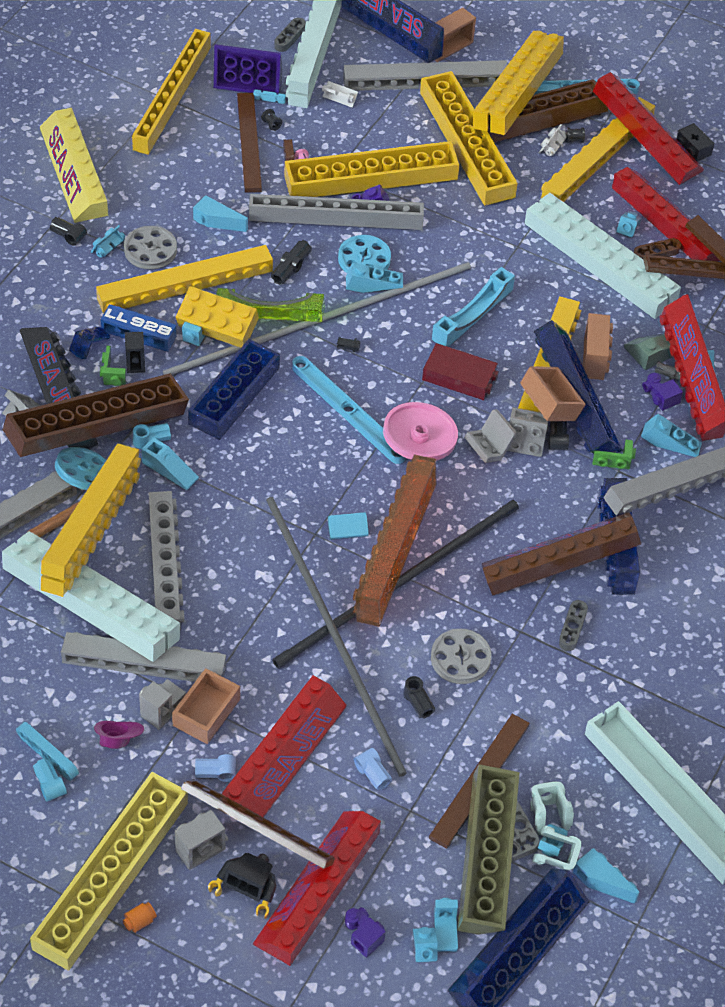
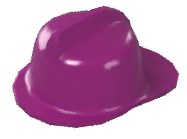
[94,720,144,749]

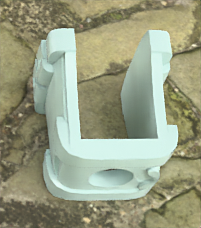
[530,782,574,835]
[532,826,581,871]

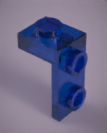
[69,327,111,360]

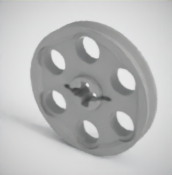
[124,226,177,269]
[431,629,491,684]

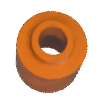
[123,902,157,933]

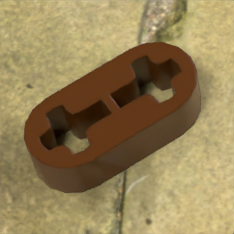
[283,139,295,161]

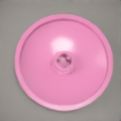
[383,402,458,462]

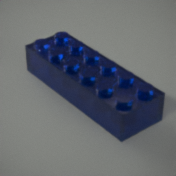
[188,339,280,440]
[597,478,640,595]

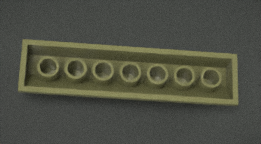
[457,764,520,935]

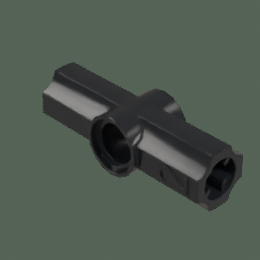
[271,240,312,285]

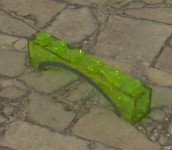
[216,288,325,322]

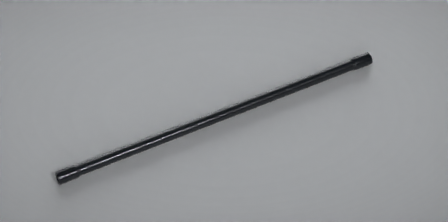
[272,500,519,669]

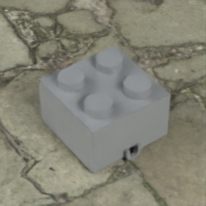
[175,810,228,870]

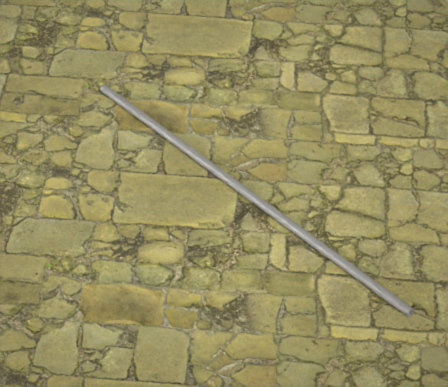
[163,262,471,375]

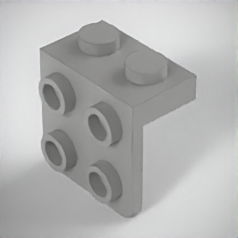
[465,409,516,463]

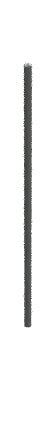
[266,497,407,777]

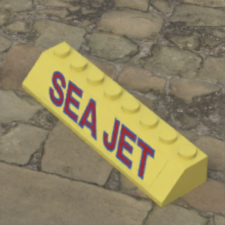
[40,108,108,223]

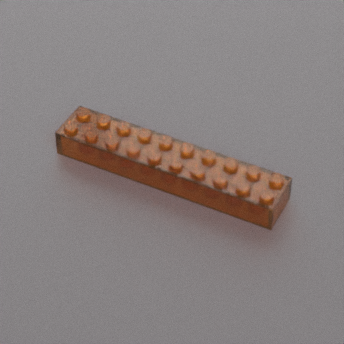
[353,454,437,627]

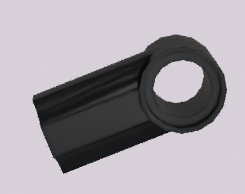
[50,217,87,246]
[549,421,569,450]
[403,676,435,719]

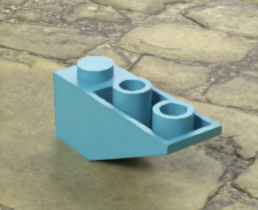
[346,262,403,293]
[641,414,702,457]
[141,437,199,490]
[573,848,639,903]

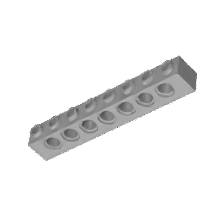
[149,491,184,630]

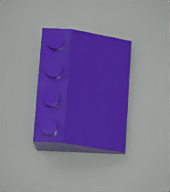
[213,44,283,95]

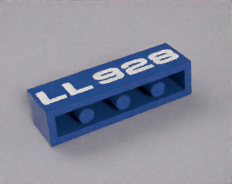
[100,304,177,352]

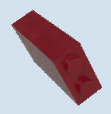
[422,343,499,400]

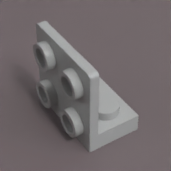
[507,408,548,457]

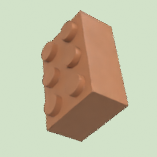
[425,8,476,62]
[582,313,613,380]
[520,366,586,421]
[172,668,240,744]

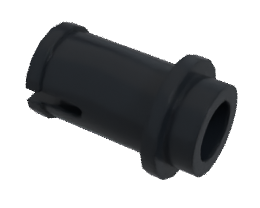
[337,337,361,353]

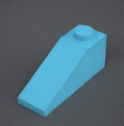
[193,195,248,232]

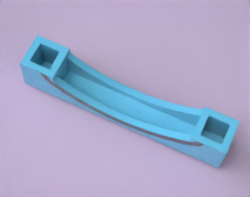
[432,267,515,347]

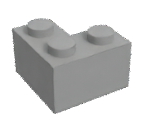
[139,679,186,730]

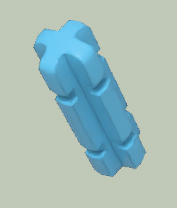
[253,89,286,104]

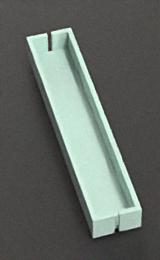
[286,0,343,108]
[525,193,681,319]
[2,531,180,662]
[585,701,725,884]

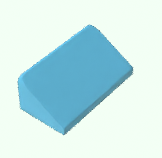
[328,512,369,540]

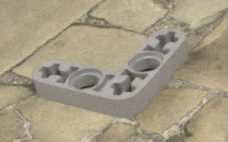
[511,801,540,862]

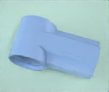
[353,748,392,790]
[195,754,237,782]

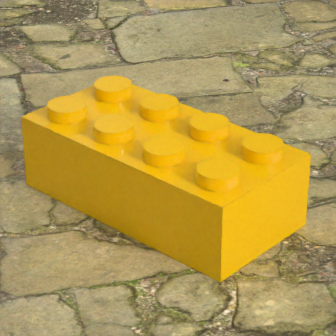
[176,286,259,349]

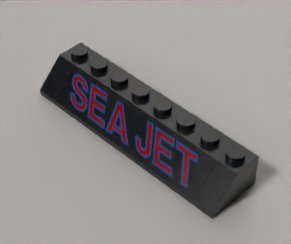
[19,327,98,450]

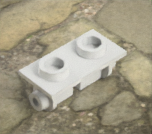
[322,81,358,108]
[539,124,567,156]

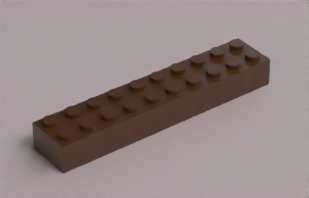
[2,373,189,457]

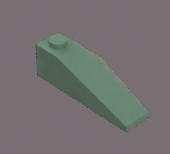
[624,333,674,370]

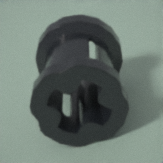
[261,109,283,131]
[566,128,585,143]

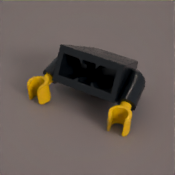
[208,853,277,919]

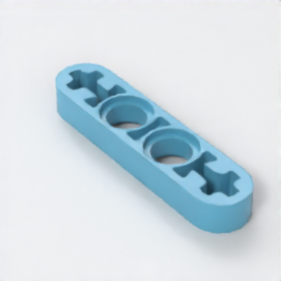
[16,722,79,781]

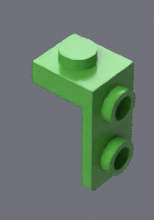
[100,346,126,386]
[592,439,636,469]

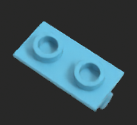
[91,225,125,257]

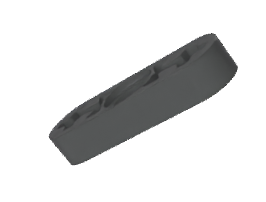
[274,17,306,52]
[559,600,588,651]

